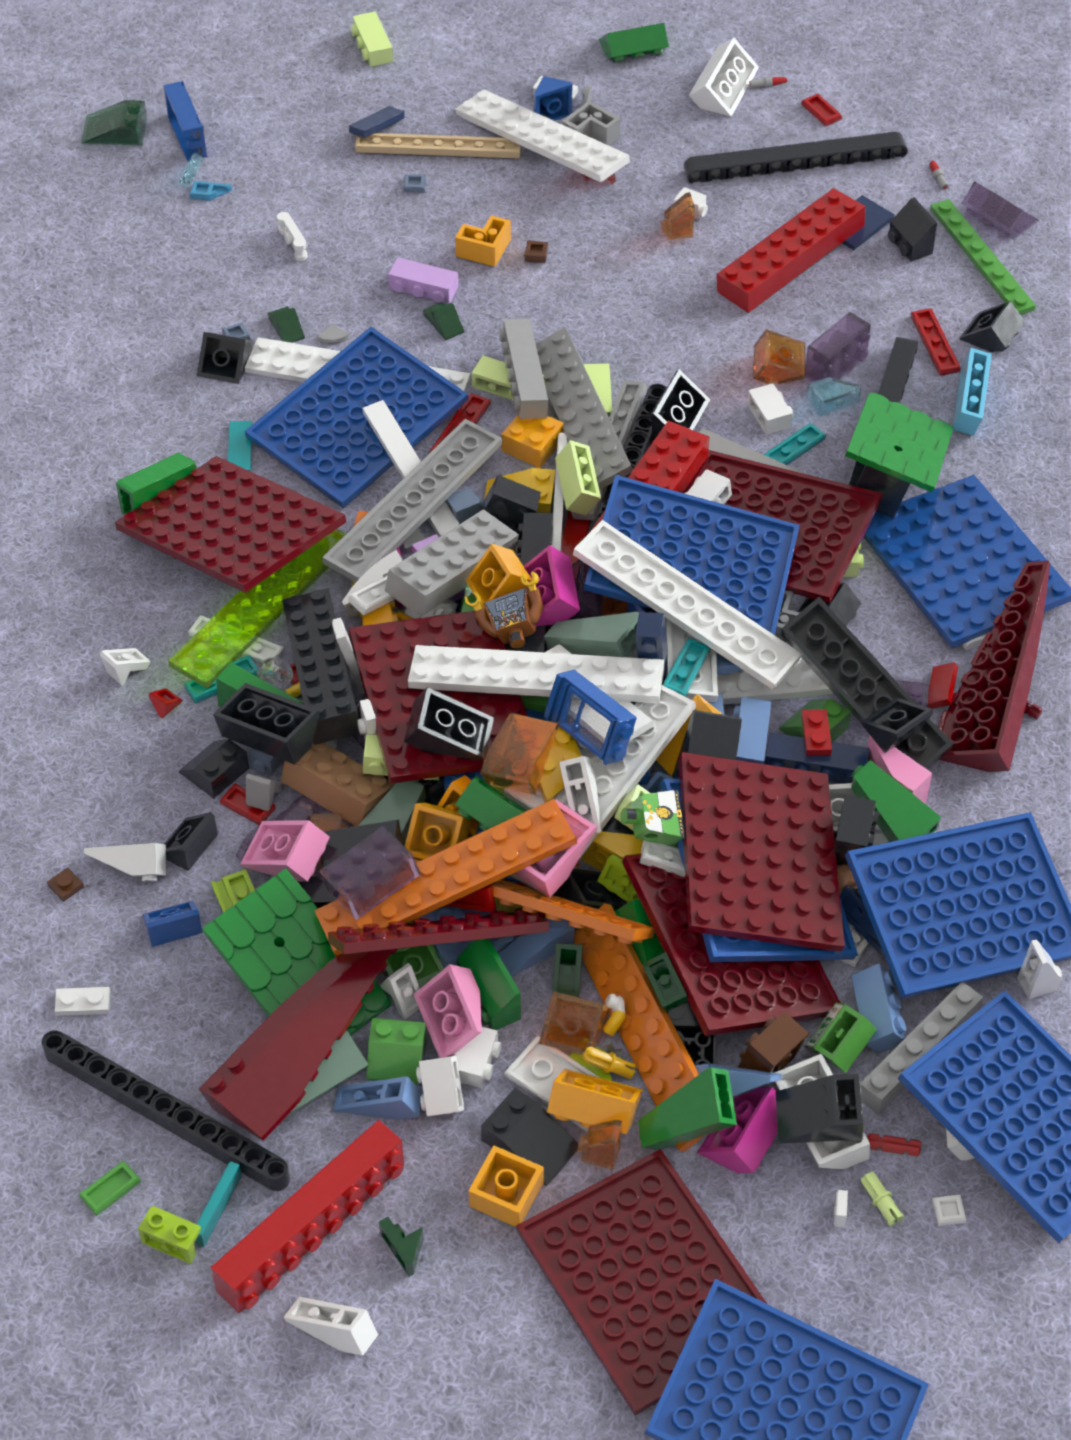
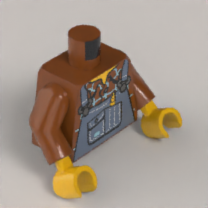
[465,572,544,648]

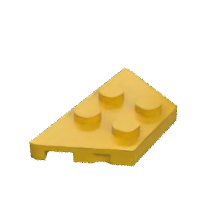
[513,717,582,803]

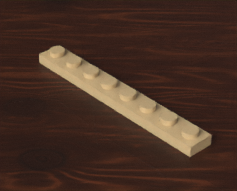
[355,133,521,158]

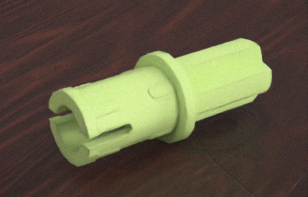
[861,1172,904,1226]

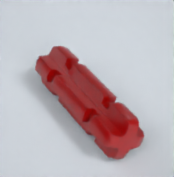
[867,1133,921,1156]

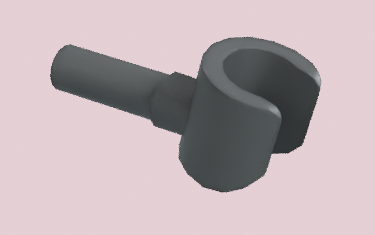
[605,1039,624,1060]

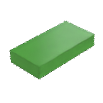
[79,1160,141,1216]

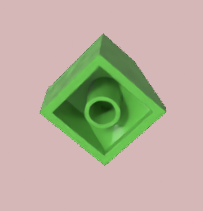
[779,698,851,742]
[366,1018,427,1085]

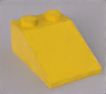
[484,468,556,513]
[580,831,644,872]

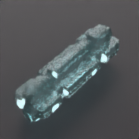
[180,153,203,187]

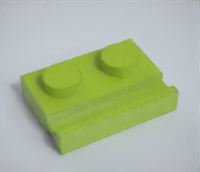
[211,869,255,913]

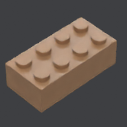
[281,742,395,826]

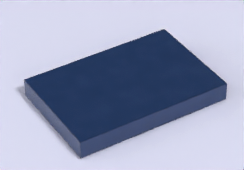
[842,195,895,250]

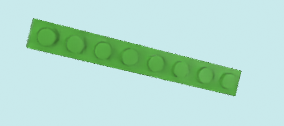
[930,199,1036,315]

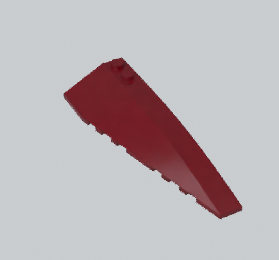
[938,560,1050,772]
[199,923,409,1141]

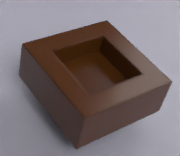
[524,240,548,263]
[47,867,84,902]

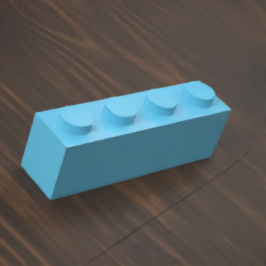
[952,348,992,436]

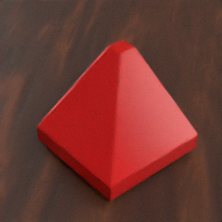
[148,688,183,719]

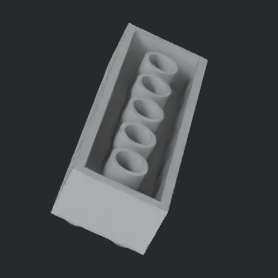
[385,510,519,617]

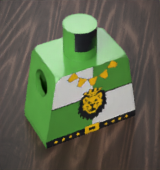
[620,790,685,846]

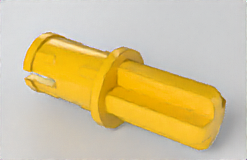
[583,1047,636,1080]

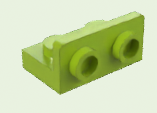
[598,854,640,903]
[138,1206,201,1264]

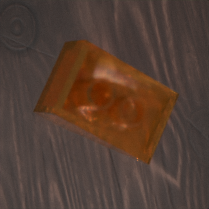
[480,713,559,795]

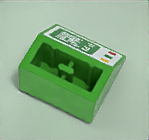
[805,1002,877,1073]

